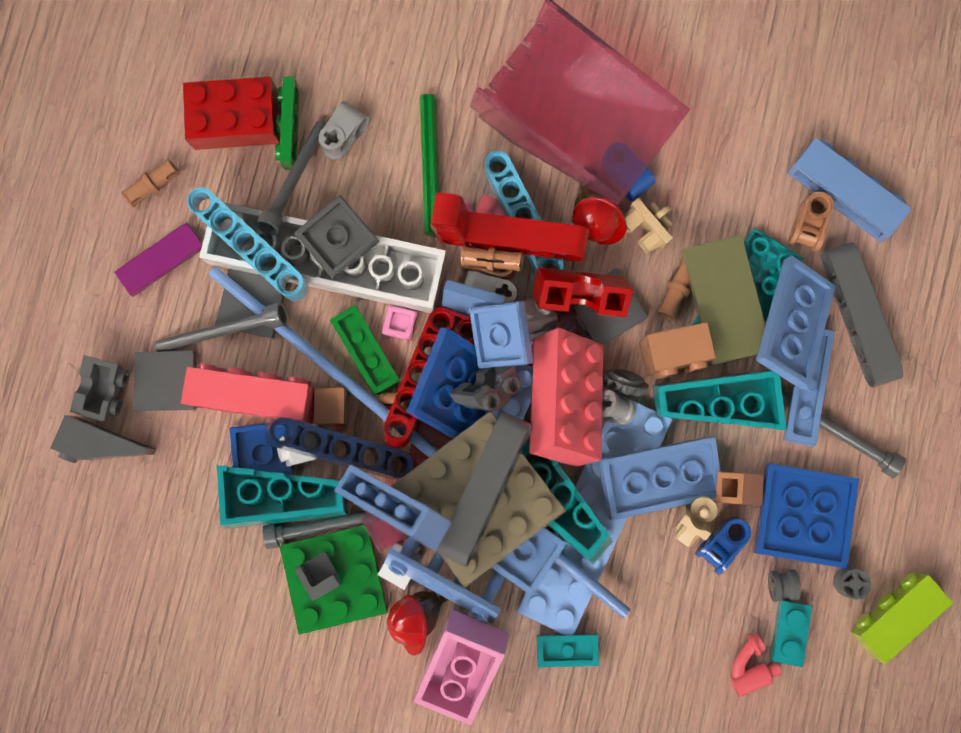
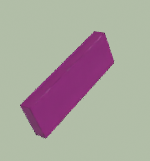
[114,222,202,297]

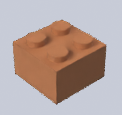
[639,322,716,380]

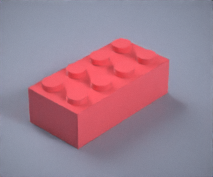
[530,328,603,467]
[181,363,314,424]

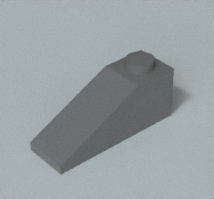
[50,415,156,463]

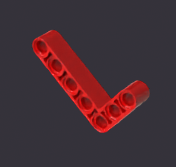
[430,192,589,261]
[384,307,475,449]

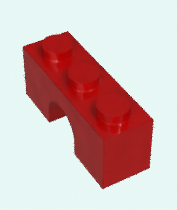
[532,267,633,317]

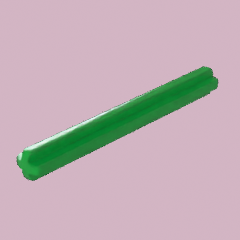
[420,94,439,236]

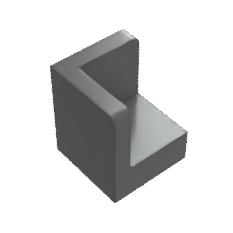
[295,552,344,601]

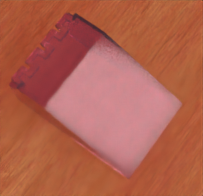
[470,0,690,205]

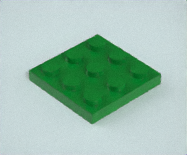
[279,524,388,635]

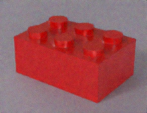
[183,76,280,150]

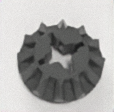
[603,368,649,397]

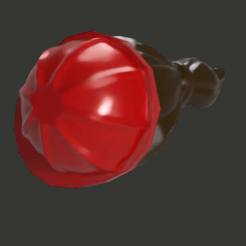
[572,168,627,245]
[386,591,448,656]

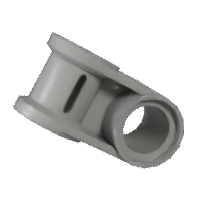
[318,101,370,160]
[464,271,519,303]
[602,388,636,425]

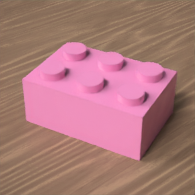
[413,610,509,726]

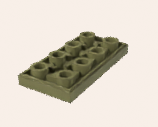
[682,235,765,366]

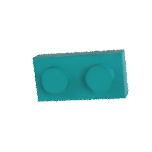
[770,600,812,667]
[537,633,599,668]

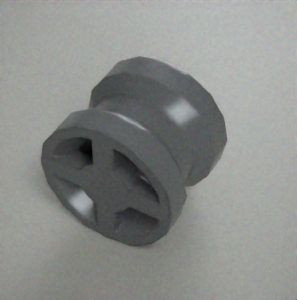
[833,567,871,600]
[768,569,800,602]

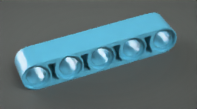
[485,151,564,274]
[187,187,308,301]

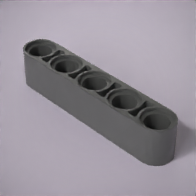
[821,242,903,388]
[437,412,532,567]

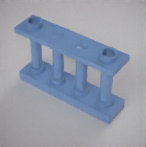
[384,536,505,624]

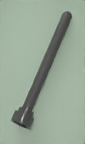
[256,120,326,235]
[154,302,288,352]
[782,391,906,478]
[262,511,381,549]

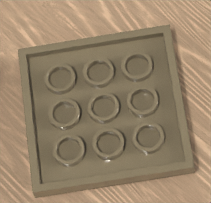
[392,412,566,588]

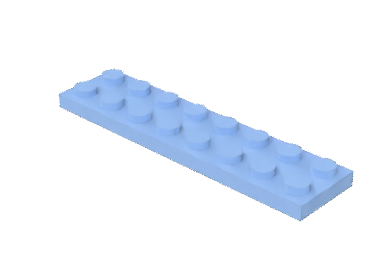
[517,394,672,635]

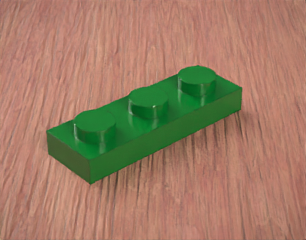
[275,77,300,170]
[330,305,400,396]

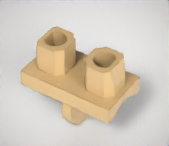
[624,198,673,254]
[675,496,717,548]

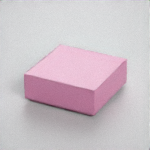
[382,305,418,341]

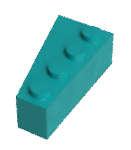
[652,369,787,431]
[522,441,613,565]
[216,464,348,529]

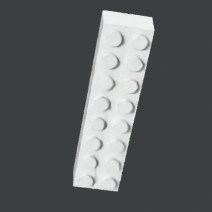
[199,202,447,313]

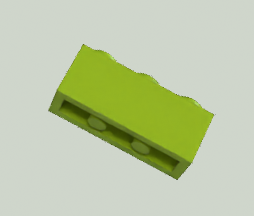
[851,572,954,665]

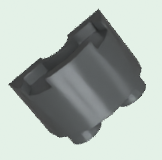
[70,355,130,422]
[449,365,520,411]

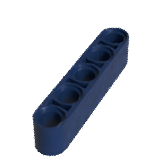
[265,418,414,479]

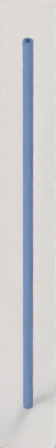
[209,266,630,618]

